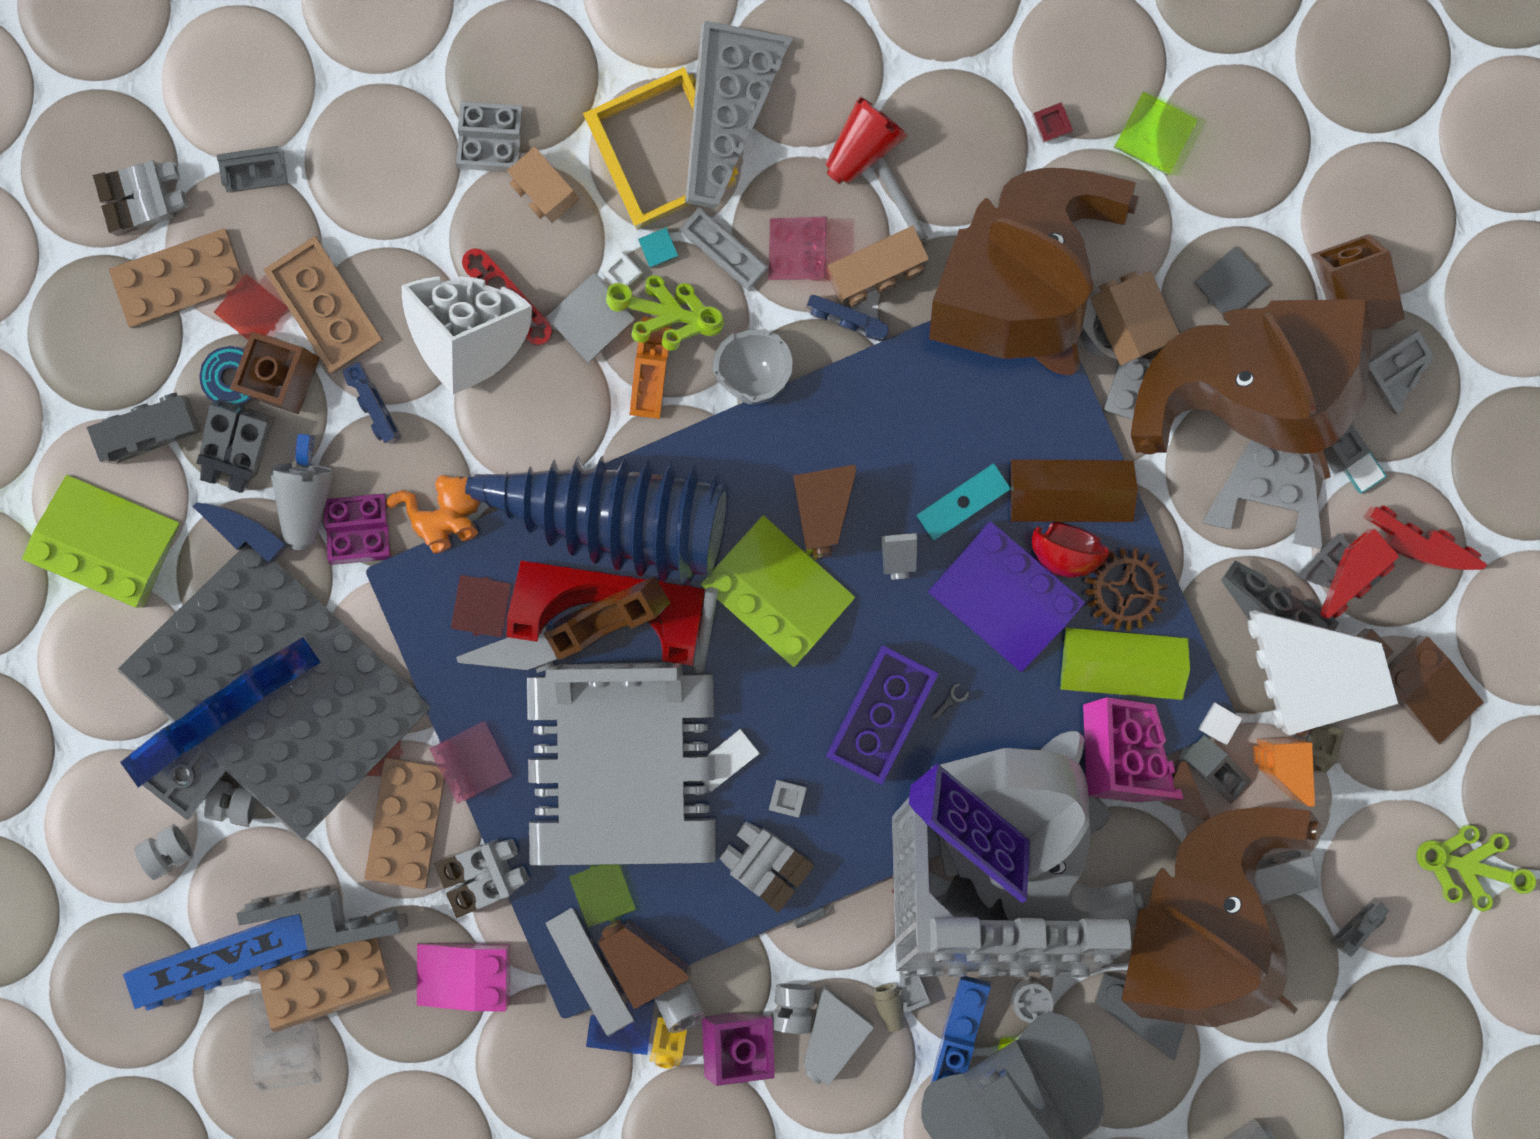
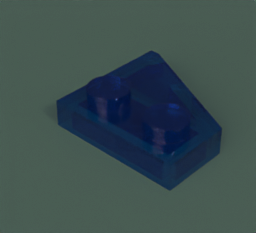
[586,999,655,1055]

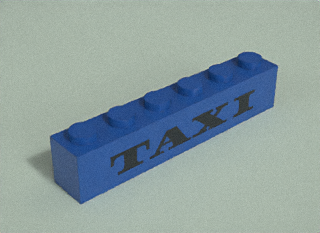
[123,914,309,1011]

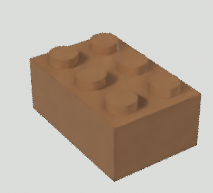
[827,225,929,307]

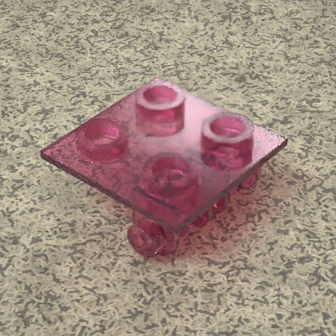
[768,216,827,281]
[430,721,512,804]

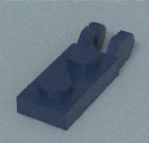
[806,294,889,341]

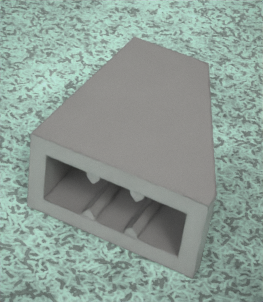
[804,985,874,1086]

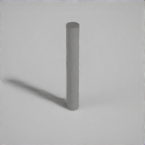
[874,157,928,241]
[692,587,718,674]

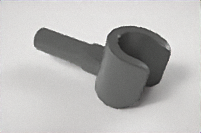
[931,683,969,721]

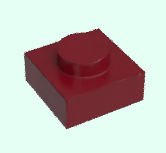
[1032,102,1073,144]

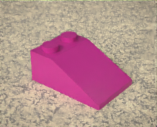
[417,943,510,1012]

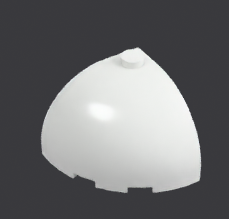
[402,276,532,394]

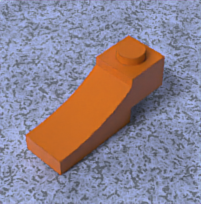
[629,316,672,419]

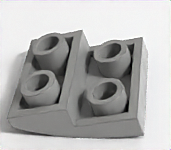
[456,102,522,172]
[547,273,637,363]

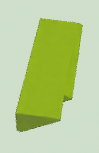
[1060,628,1190,700]

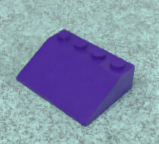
[927,521,1085,672]
[908,763,1030,903]

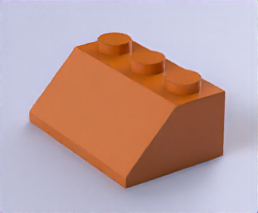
[1252,737,1315,807]

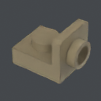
[1307,724,1345,773]

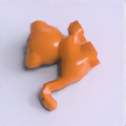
[386,475,480,554]

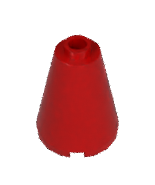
[825,96,908,184]

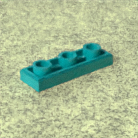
[916,463,1011,541]

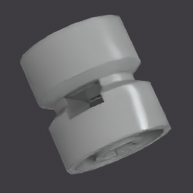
[204,780,257,827]
[134,824,194,880]
[773,983,816,1034]

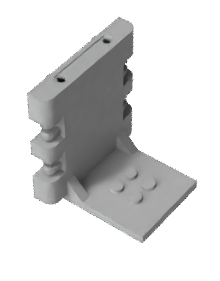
[527,662,716,865]
[892,797,1131,978]

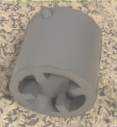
[1011,976,1054,1024]
[654,980,706,1033]

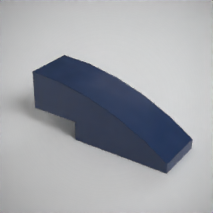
[192,502,289,562]

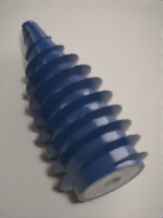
[465,456,728,587]

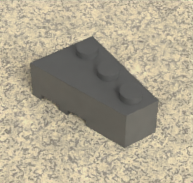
[86,392,201,464]

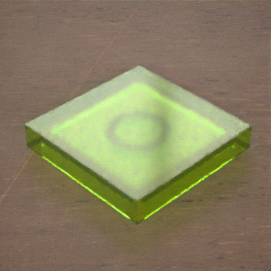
[1113,91,1198,176]

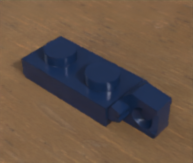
[343,362,402,444]

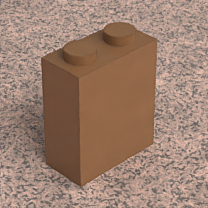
[1090,270,1179,366]

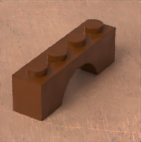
[543,576,670,660]

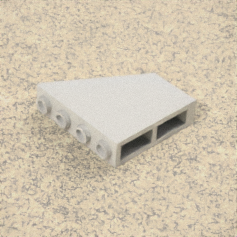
[1247,610,1398,735]

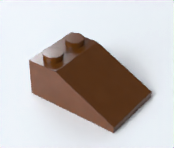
[1388,635,1484,745]

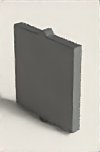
[1194,246,1269,315]

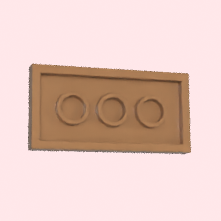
[108,228,247,328]
[263,236,383,374]
[364,757,447,890]
[257,937,392,1033]

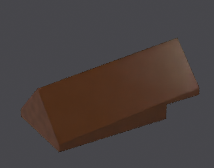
[1010,459,1138,522]

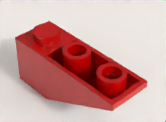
[1319,529,1399,619]

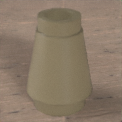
[872,983,905,1032]

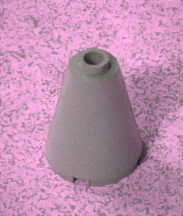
[271,463,333,550]

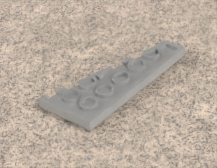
[685,21,793,208]

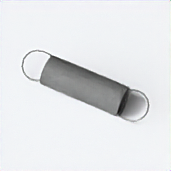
[786,906,833,928]

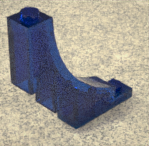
[120,637,321,788]

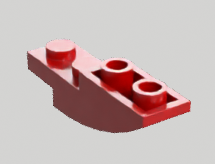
[1363,505,1487,570]

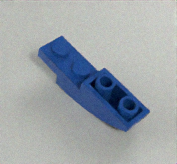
[930,976,991,1084]

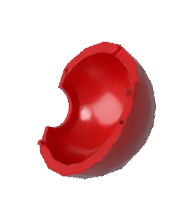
[1032,522,1111,578]

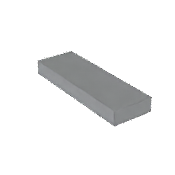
[679,206,769,291]

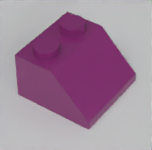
[702,1013,775,1086]

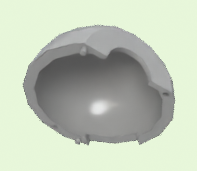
[713,329,793,405]

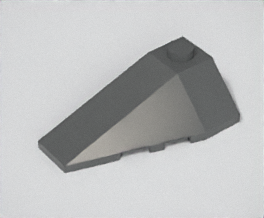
[1221,560,1339,630]

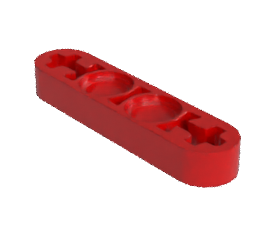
[462,248,553,346]

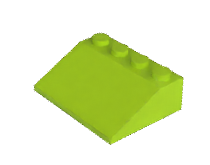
[22,475,180,608]
[701,515,855,667]

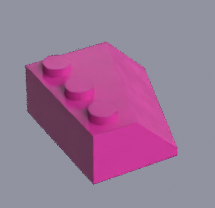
[1083,697,1183,802]

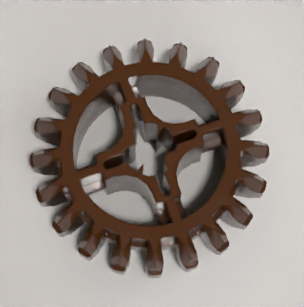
[1083,548,1168,631]

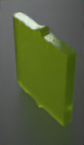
[569,864,636,927]

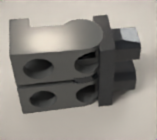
[196,399,275,493]

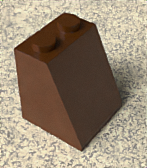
[1311,234,1405,331]
[793,464,856,560]
[598,919,692,1009]

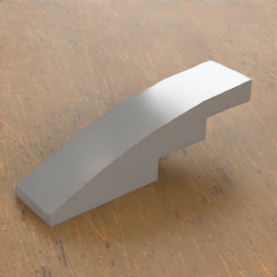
[545,908,635,1037]

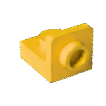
[649,1017,687,1069]

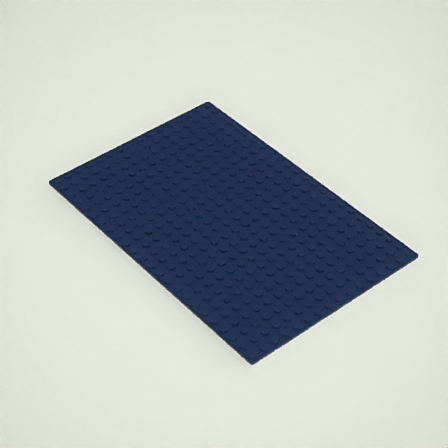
[366,320,1236,1019]

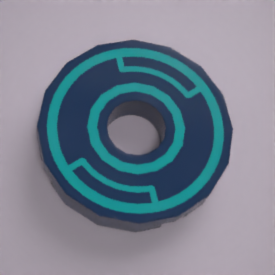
[199,346,253,406]

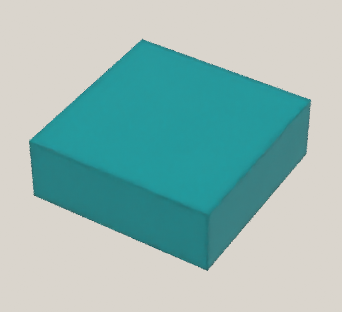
[638,227,678,268]

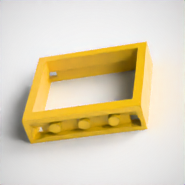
[583,67,739,230]

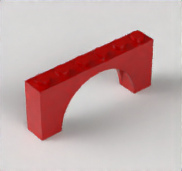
[507,561,705,666]

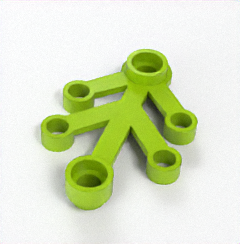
[606,275,724,351]
[1416,824,1536,912]

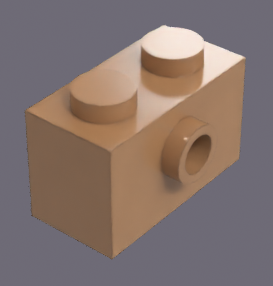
[507,146,580,223]

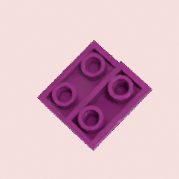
[324,493,391,565]

